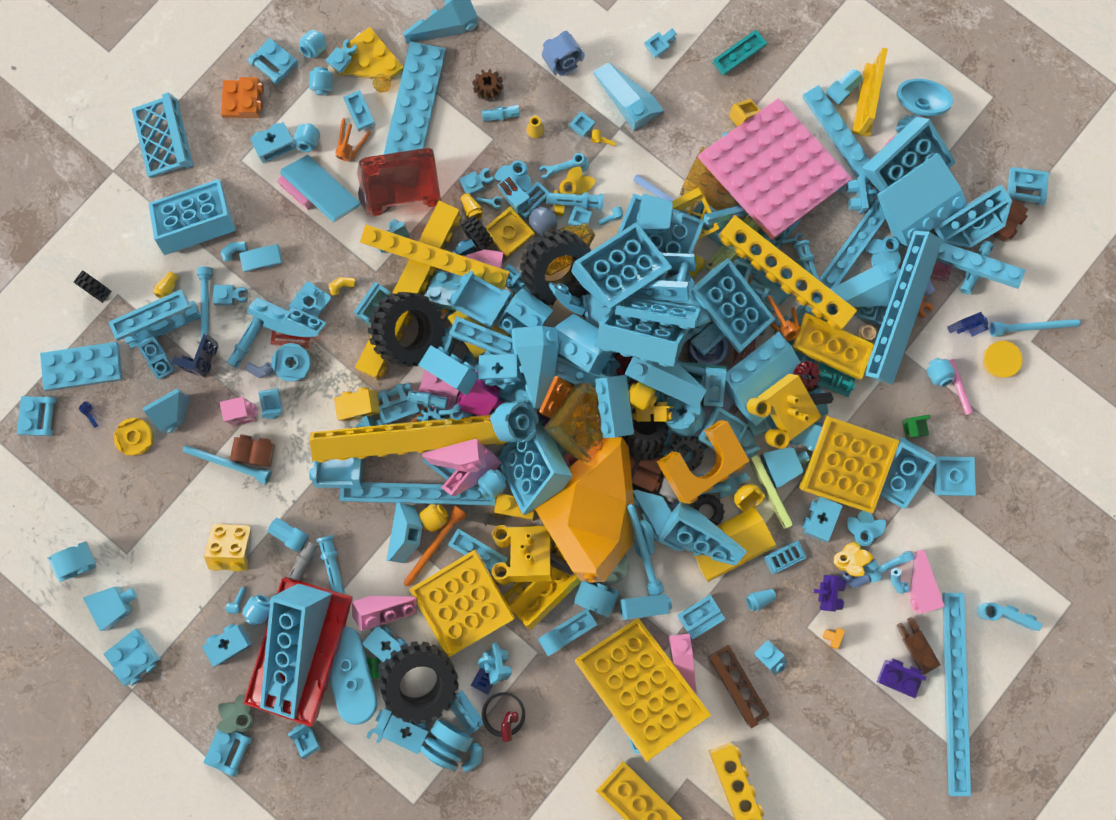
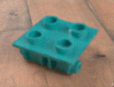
[817,362,856,397]

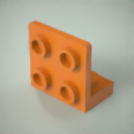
[538,376,574,422]

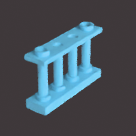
[631,253,696,302]

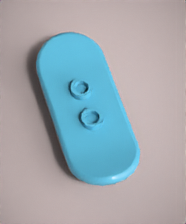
[329,626,377,725]

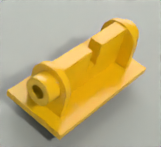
[631,402,674,422]

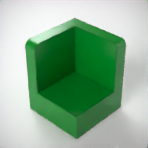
[902,414,930,439]

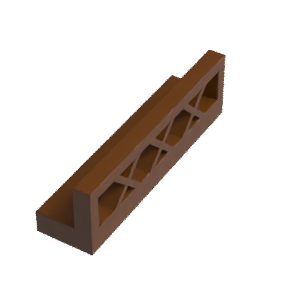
[708,645,769,729]

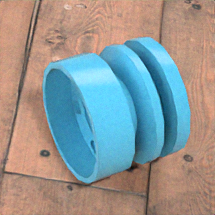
[420,719,473,771]

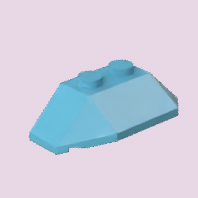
[934,184,1012,248]

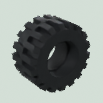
[621,409,668,461]

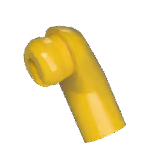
[329,277,356,295]

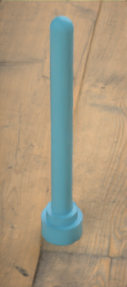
[197,266,213,339]
[989,319,1081,337]
[183,445,272,485]
[627,504,664,595]

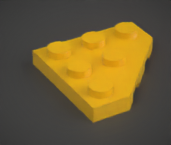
[333,27,404,81]

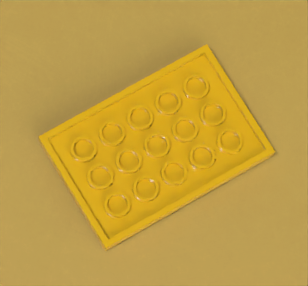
[575,618,711,762]

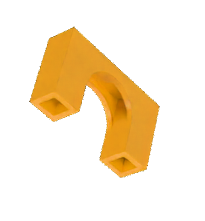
[657,420,749,504]

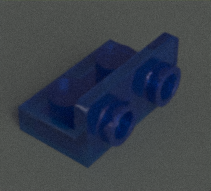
[947,312,989,337]

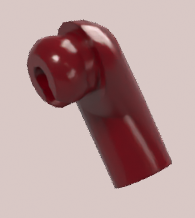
[501,711,518,742]

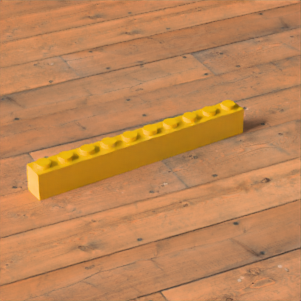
[355,201,462,380]
[309,414,505,463]

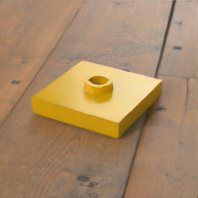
[485,206,535,258]

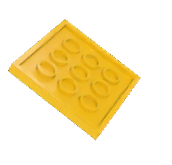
[800,416,900,514]
[409,549,515,657]

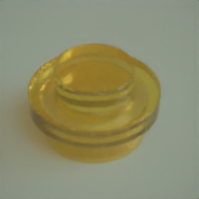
[373,74,391,93]

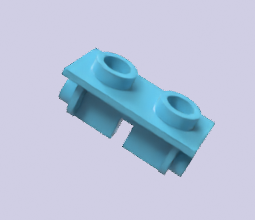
[449,690,483,735]

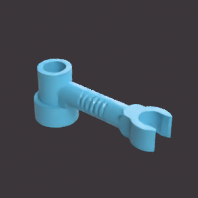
[539,153,589,180]
[863,550,915,583]

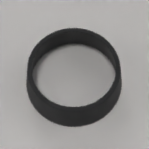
[482,692,525,737]

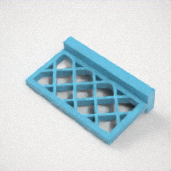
[132,92,194,178]

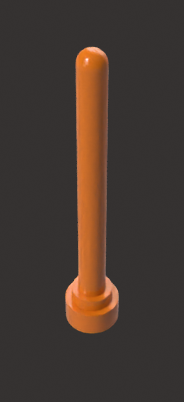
[404,505,467,586]

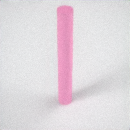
[949,359,973,415]

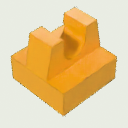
[823,628,845,650]

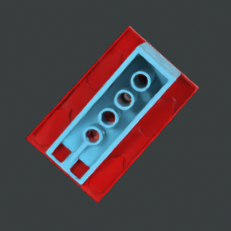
[243,577,353,727]

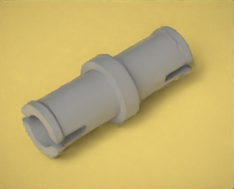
[288,540,318,581]

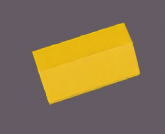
[691,507,777,582]
[503,545,581,631]

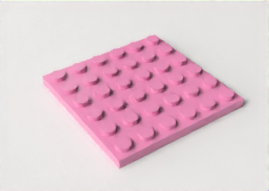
[698,98,852,240]

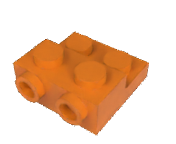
[221,77,264,118]

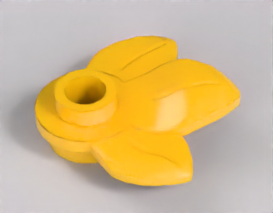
[559,166,596,195]
[834,542,874,577]

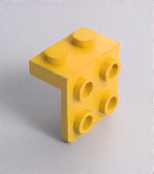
[204,524,251,572]

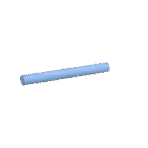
[633,174,689,214]

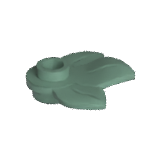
[216,694,253,733]

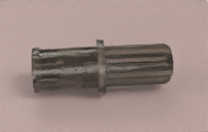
[467,509,506,526]

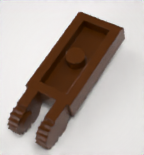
[897,617,941,675]

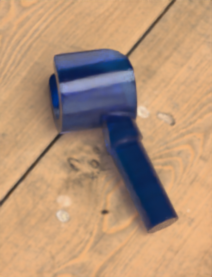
[79,401,98,428]

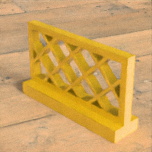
[852,48,888,137]
[671,187,720,240]

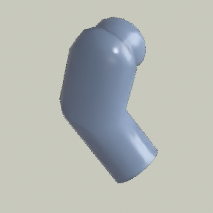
[245,362,274,378]

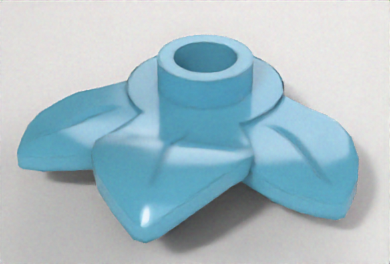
[494,161,531,191]
[864,236,901,267]
[847,510,886,546]

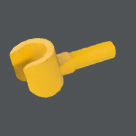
[591,129,616,147]
[554,190,565,216]

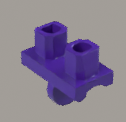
[813,575,846,612]

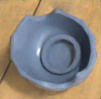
[529,207,557,237]

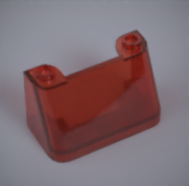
[357,148,441,216]

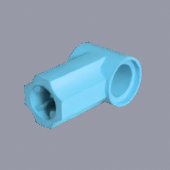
[826,68,863,105]
[267,517,309,553]

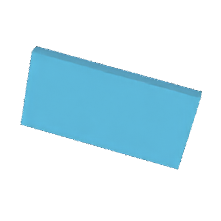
[280,155,360,223]

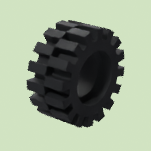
[460,215,494,251]
[73,270,112,303]
[668,436,704,471]
[690,494,725,526]

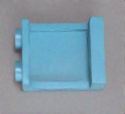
[450,270,511,330]
[309,457,365,489]

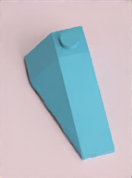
[403,0,479,44]
[593,62,664,131]
[512,326,559,409]

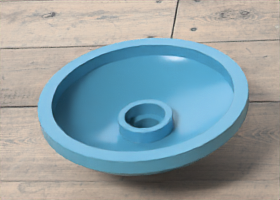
[897,79,953,117]

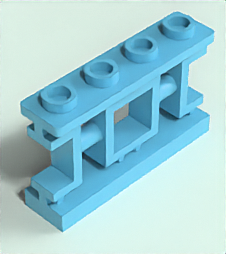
[108,290,201,348]

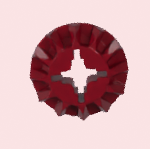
[793,361,821,392]

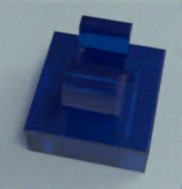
[471,668,493,695]

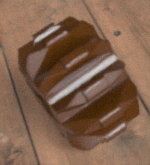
[472,69,504,101]

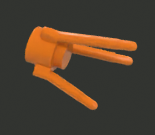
[335,118,371,162]
[767,296,801,341]

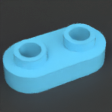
[633,520,655,558]

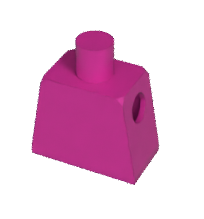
[457,371,505,416]

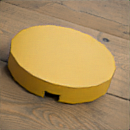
[983,340,1023,378]
[113,418,154,456]

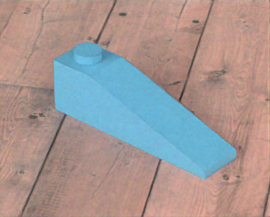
[829,260,900,310]
[625,356,707,408]
[658,501,747,566]

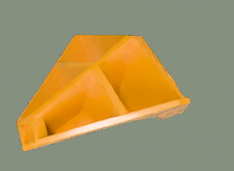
[535,437,634,582]

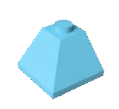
[142,389,190,434]

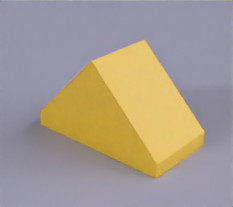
[729,99,761,127]

